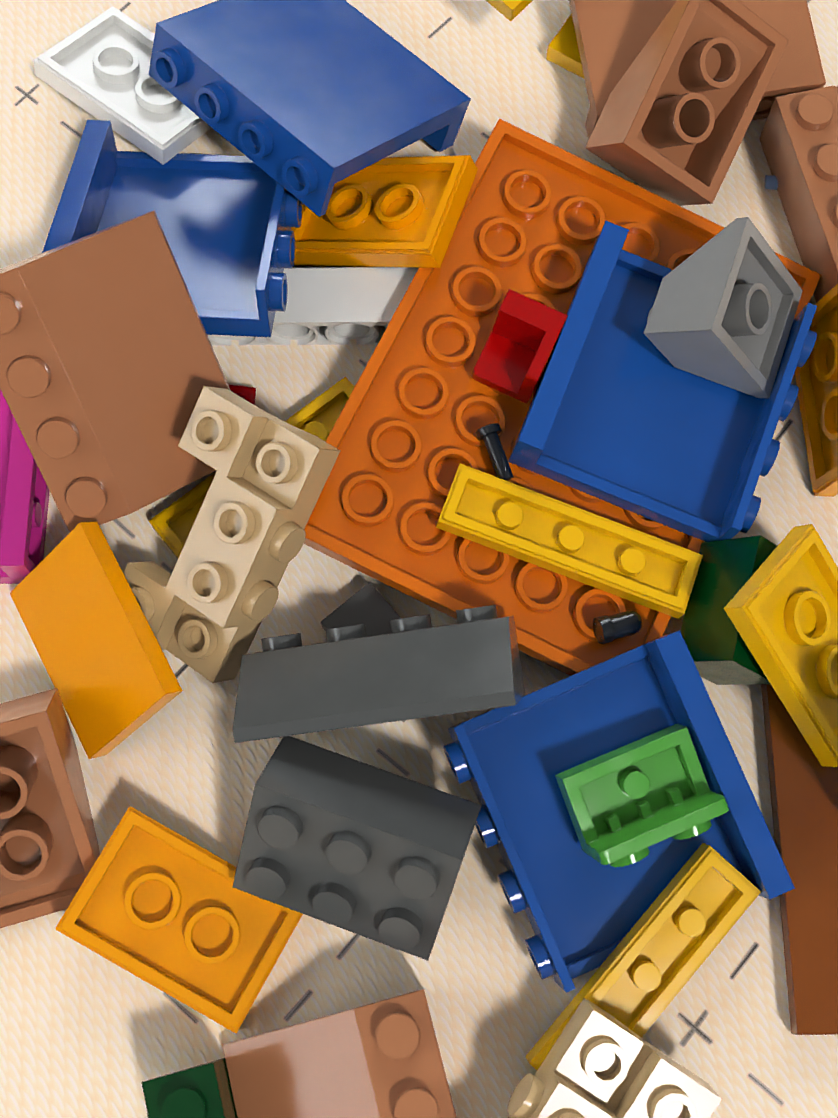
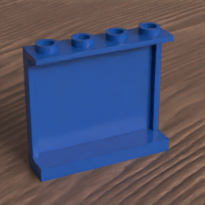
[148,0,471,217]
[42,120,302,337]
[508,221,817,542]
[443,630,795,993]

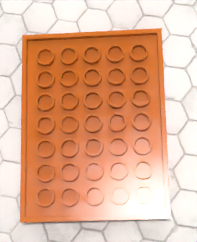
[304,119,821,676]

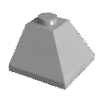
[644,217,803,398]

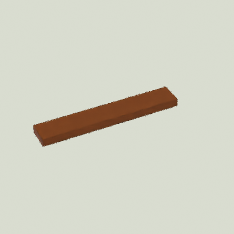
[761,684,838,1035]

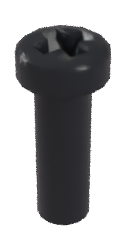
[476,423,514,481]

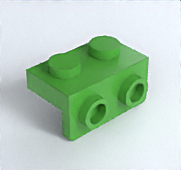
[555,724,729,867]

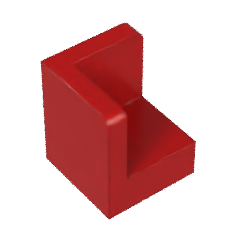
[472,289,568,404]

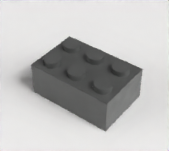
[232,736,482,961]

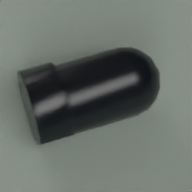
[593,611,642,644]

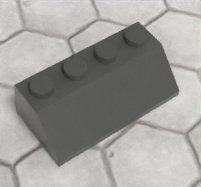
[233,605,525,743]

